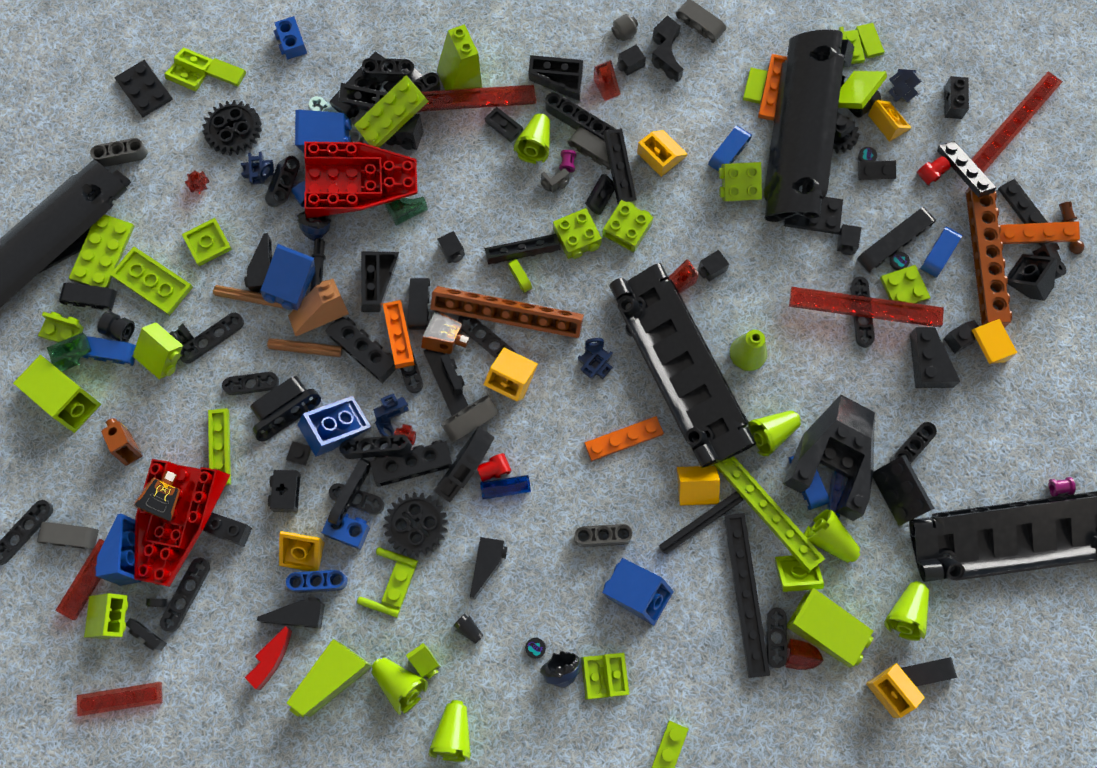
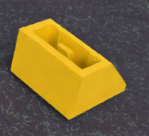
[637,130,688,177]
[483,348,538,401]
[866,663,925,718]

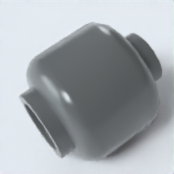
[611,14,638,41]

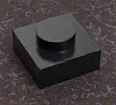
[286,441,311,466]

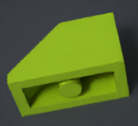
[406,643,441,679]

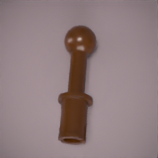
[1059,201,1085,254]

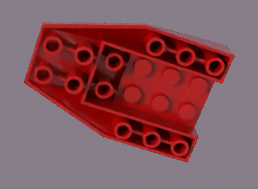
[304,142,418,219]
[134,459,230,587]

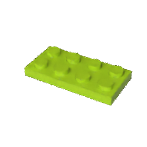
[354,75,429,148]
[69,214,135,288]
[110,246,193,316]

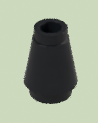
[453,613,483,644]

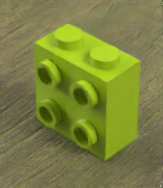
[719,162,762,201]
[602,200,653,253]
[553,208,602,259]
[133,322,183,379]
[84,593,128,639]

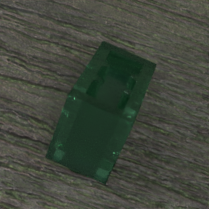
[384,196,428,226]
[47,332,91,371]

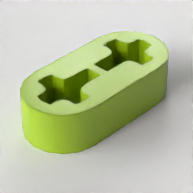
[508,259,533,293]

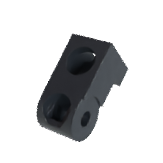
[1032,243,1066,279]

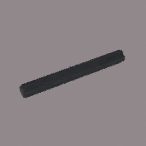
[659,492,743,554]

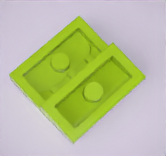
[164,47,213,92]
[581,653,630,700]

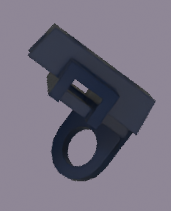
[888,69,922,103]
[241,151,275,185]
[578,338,613,379]
[373,393,409,436]

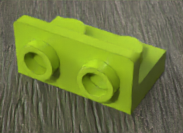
[838,26,865,64]
[38,311,84,348]

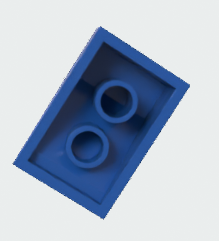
[297,396,371,457]
[95,513,142,586]

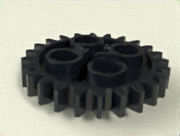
[202,100,262,156]
[383,492,449,557]

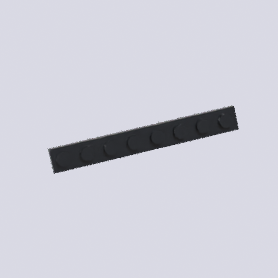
[724,513,770,678]

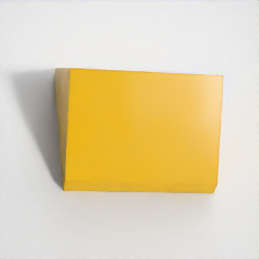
[868,100,911,142]
[972,319,1017,364]
[677,466,720,506]
[279,531,325,571]

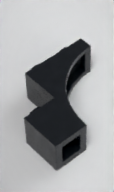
[651,15,684,82]

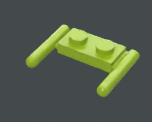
[357,547,418,618]

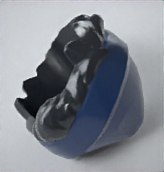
[297,211,332,241]
[540,651,580,688]

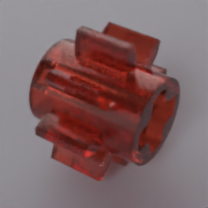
[185,170,210,194]
[394,424,416,447]

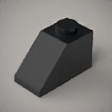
[944,320,979,354]

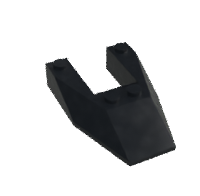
[783,395,875,521]

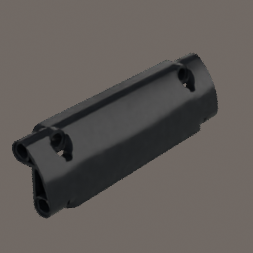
[764,30,844,222]
[0,159,128,308]
[609,263,756,468]
[909,491,1097,582]

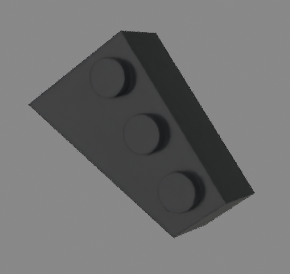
[528,55,583,101]
[385,114,424,150]
[361,251,399,312]
[910,327,960,388]

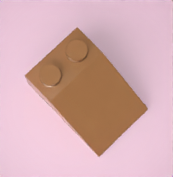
[288,279,349,337]

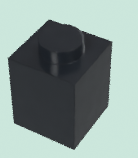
[617,44,646,76]
[837,224,861,255]
[437,231,465,263]
[698,250,729,282]

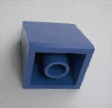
[295,110,352,153]
[261,244,315,311]
[602,558,674,626]

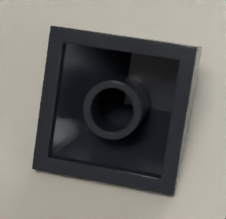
[1007,254,1057,301]

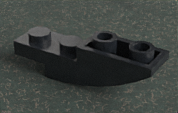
[433,426,495,503]

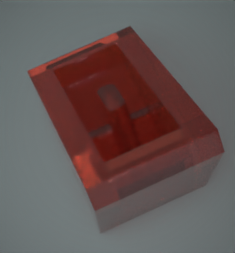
[593,60,621,101]
[669,259,699,293]

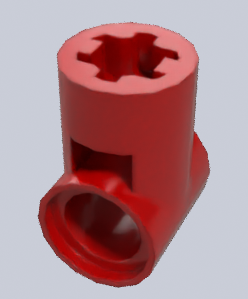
[916,156,951,186]
[477,453,512,482]

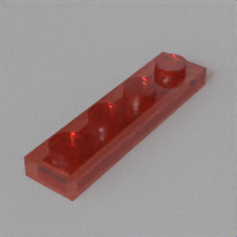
[55,539,104,620]
[77,682,163,716]

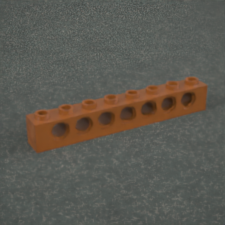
[966,187,1012,328]
[430,286,584,338]

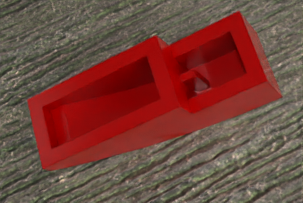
[245,626,292,690]

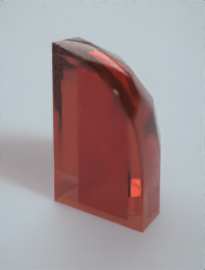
[785,639,824,670]

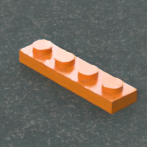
[758,54,787,121]
[1000,221,1080,244]
[383,300,415,369]
[584,416,664,462]

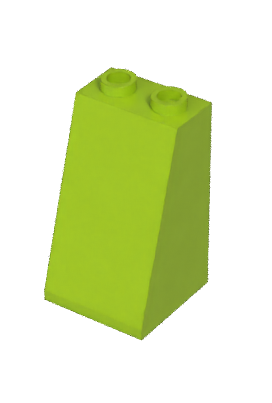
[437,24,482,100]
[13,354,101,433]
[787,588,874,668]
[287,639,372,718]

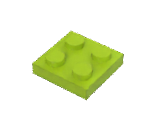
[182,218,232,266]
[880,265,931,311]
[775,555,824,592]

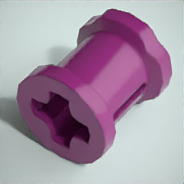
[559,150,577,173]
[1048,477,1076,497]

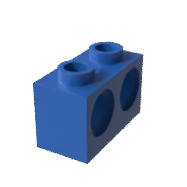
[273,16,307,60]
[321,513,370,550]

